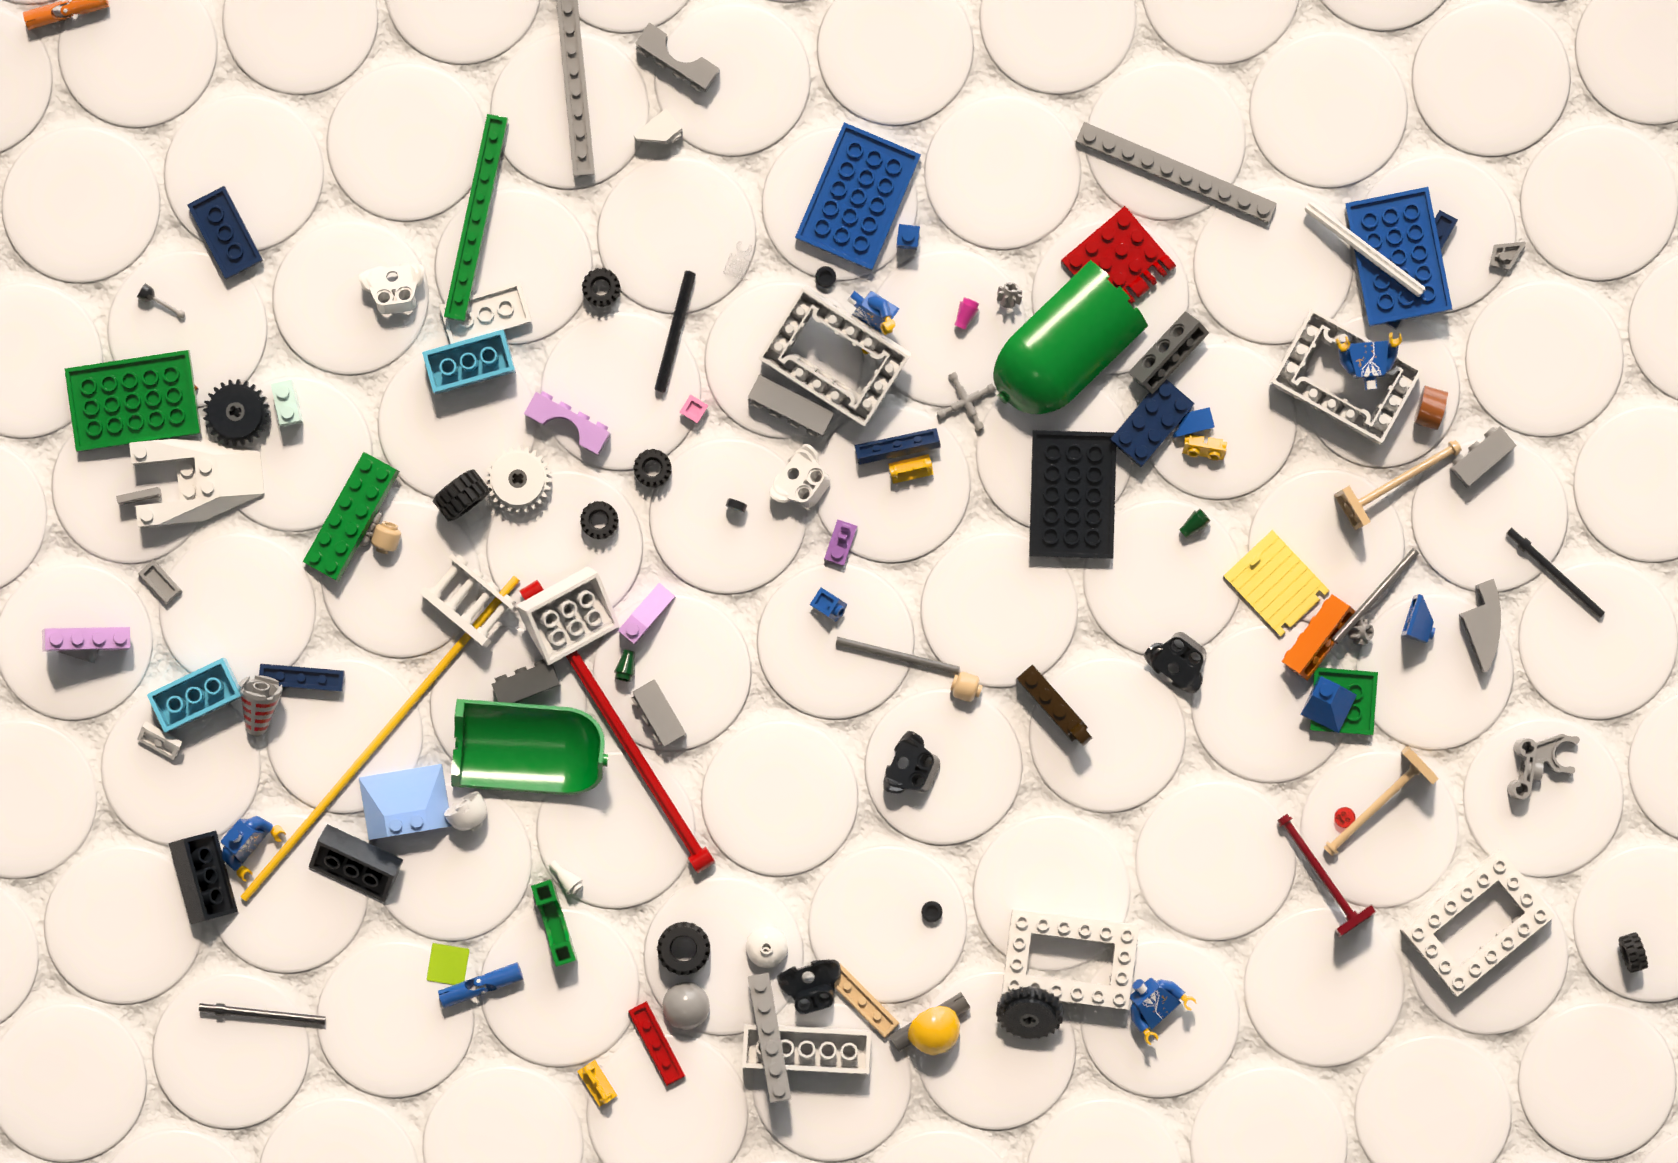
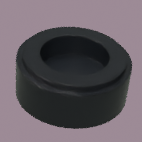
[815,266,836,288]
[725,498,747,513]
[921,901,943,922]

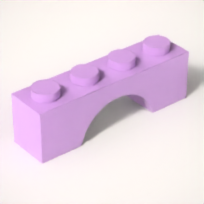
[524,391,611,456]
[42,627,130,652]

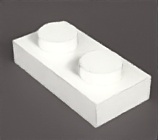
[137,722,182,760]

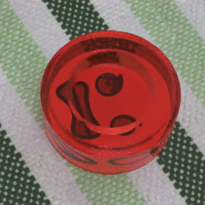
[1334,807,1356,828]

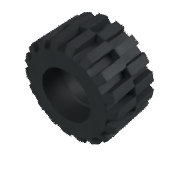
[433,469,490,522]
[657,922,710,975]

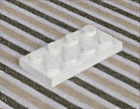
[439,281,532,344]

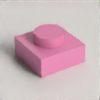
[680,394,708,424]

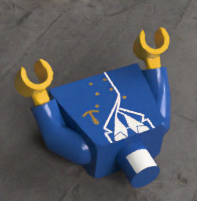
[847,291,899,354]
[1335,332,1402,390]
[221,816,286,882]
[1130,978,1197,1045]

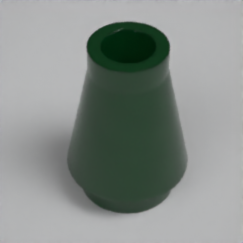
[1179,509,1211,538]
[614,649,635,682]

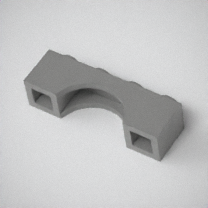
[635,23,720,92]

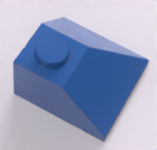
[1401,594,1436,643]
[1300,676,1357,733]

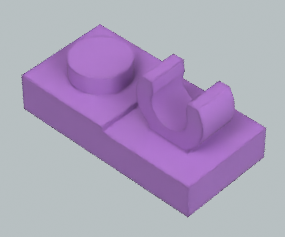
[824,519,857,566]

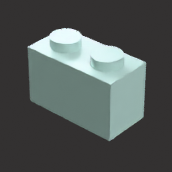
[271,379,303,427]

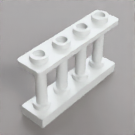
[419,554,518,648]

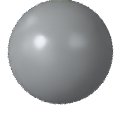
[662,982,710,1030]

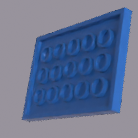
[795,122,921,270]
[1345,187,1453,327]

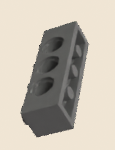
[1128,311,1209,394]

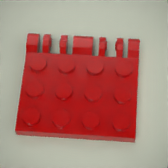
[1061,206,1176,304]

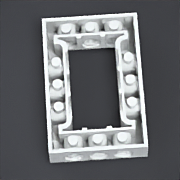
[758,286,912,427]
[1269,309,1423,445]
[1401,850,1555,996]
[1002,909,1139,1010]

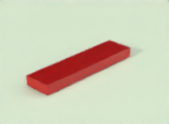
[628,1001,685,1086]

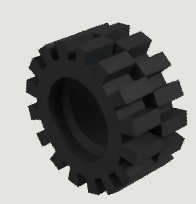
[582,268,620,307]
[633,449,672,487]
[580,501,619,539]

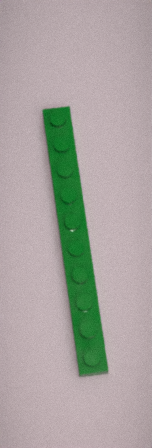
[444,114,508,322]

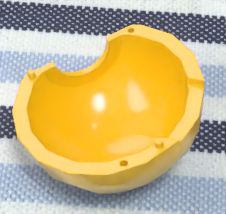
[908,1006,960,1056]

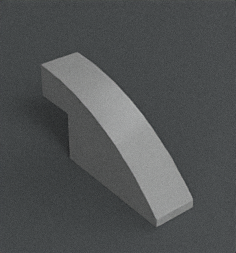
[1459,579,1501,673]

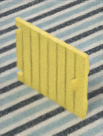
[1224,530,1329,637]

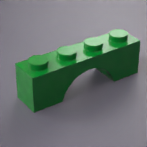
[531,879,577,967]

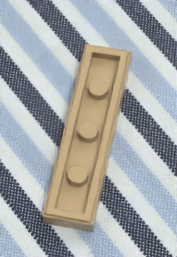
[834,963,899,1038]

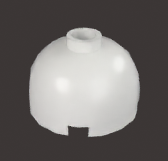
[444,791,487,831]
[746,926,788,968]

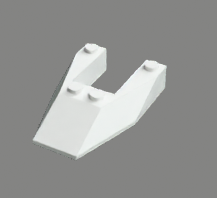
[129,438,265,528]

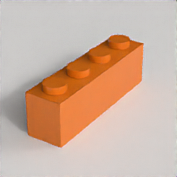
[1282,594,1356,681]

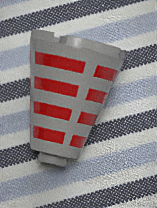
[240,675,282,737]

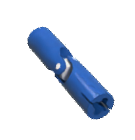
[438,962,524,1008]

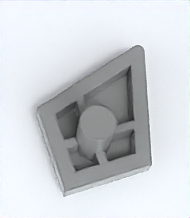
[1489,242,1526,270]

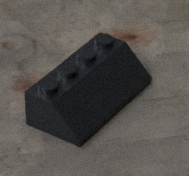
[308,824,404,903]
[169,831,238,925]

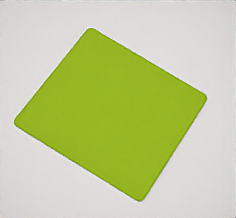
[426,943,469,985]

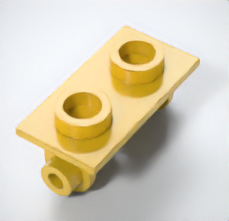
[1182,434,1227,460]
[888,454,934,484]
[577,1060,618,1107]

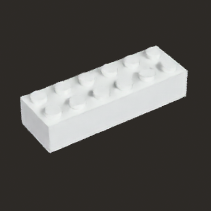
[742,1024,871,1074]

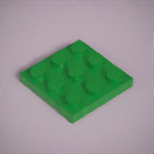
[1309,667,1378,735]

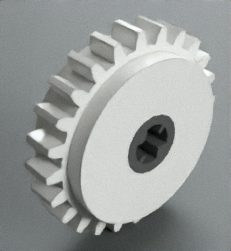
[485,446,552,513]

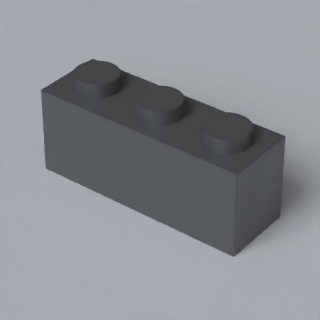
[491,659,561,703]

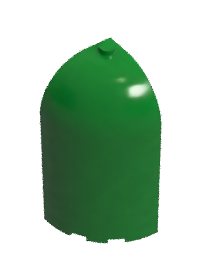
[993,260,1148,414]
[451,699,608,795]

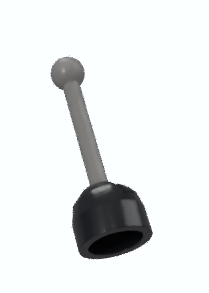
[137,283,185,318]

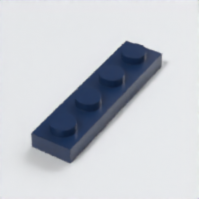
[854,428,941,465]
[259,664,345,692]

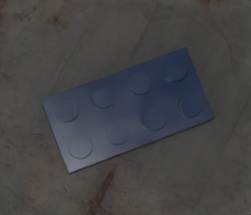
[187,186,263,280]
[1109,379,1195,467]

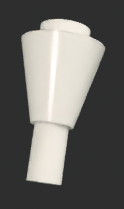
[549,860,583,895]

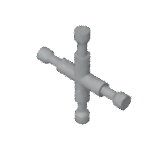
[937,372,996,431]

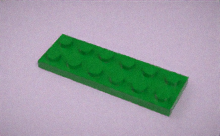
[303,451,400,582]

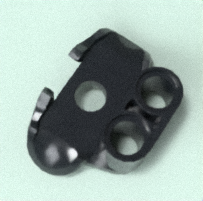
[1144,632,1206,693]
[883,731,940,794]
[777,959,841,1014]

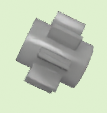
[996,282,1023,308]
[1348,619,1374,644]

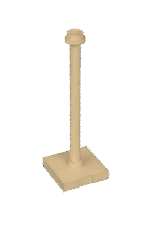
[1334,440,1462,530]
[1324,745,1439,856]

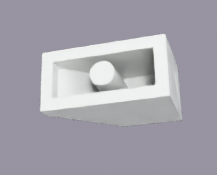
[634,109,683,144]

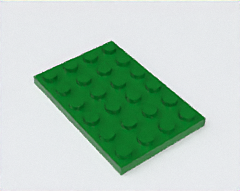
[64,350,201,452]

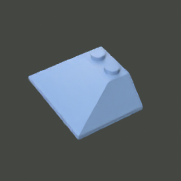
[359,764,451,840]

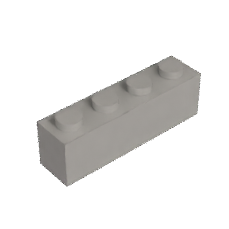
[748,375,834,438]

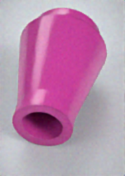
[954,297,979,330]

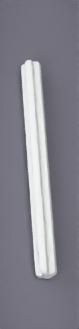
[1304,202,1425,297]

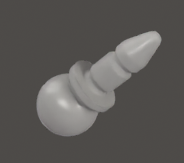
[359,512,382,547]

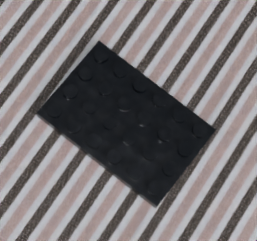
[1029,430,1116,559]

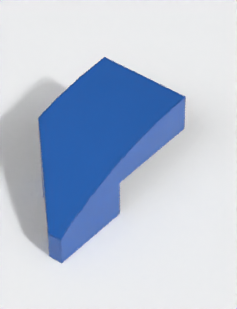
[1173,407,1215,438]

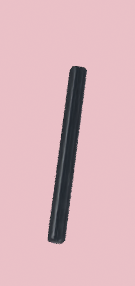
[655,270,696,393]

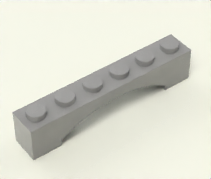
[748,973,792,1104]

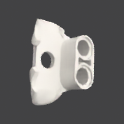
[359,263,424,314]
[769,444,830,508]

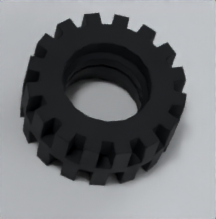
[1618,932,1648,973]

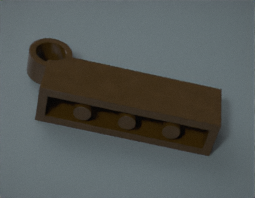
[1016,664,1092,746]

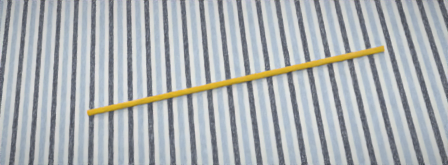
[240,576,520,902]

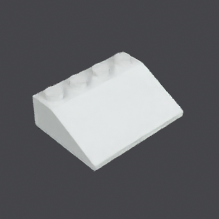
[516,567,620,665]

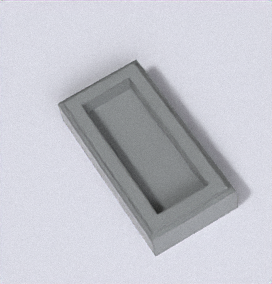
[116,487,162,505]
[138,560,183,605]

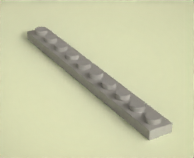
[556,0,595,177]
[1076,122,1277,223]

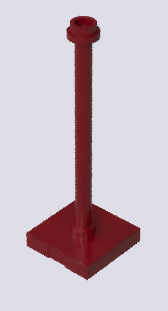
[1277,814,1376,938]

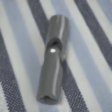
[889,992,971,1052]

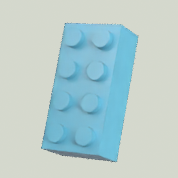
[422,329,516,395]
[146,658,241,733]

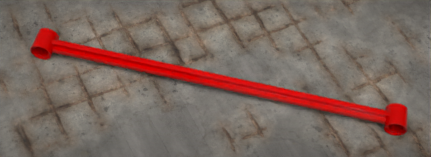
[520,580,716,873]

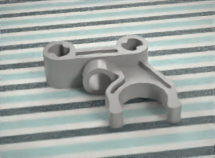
[1507,734,1580,799]

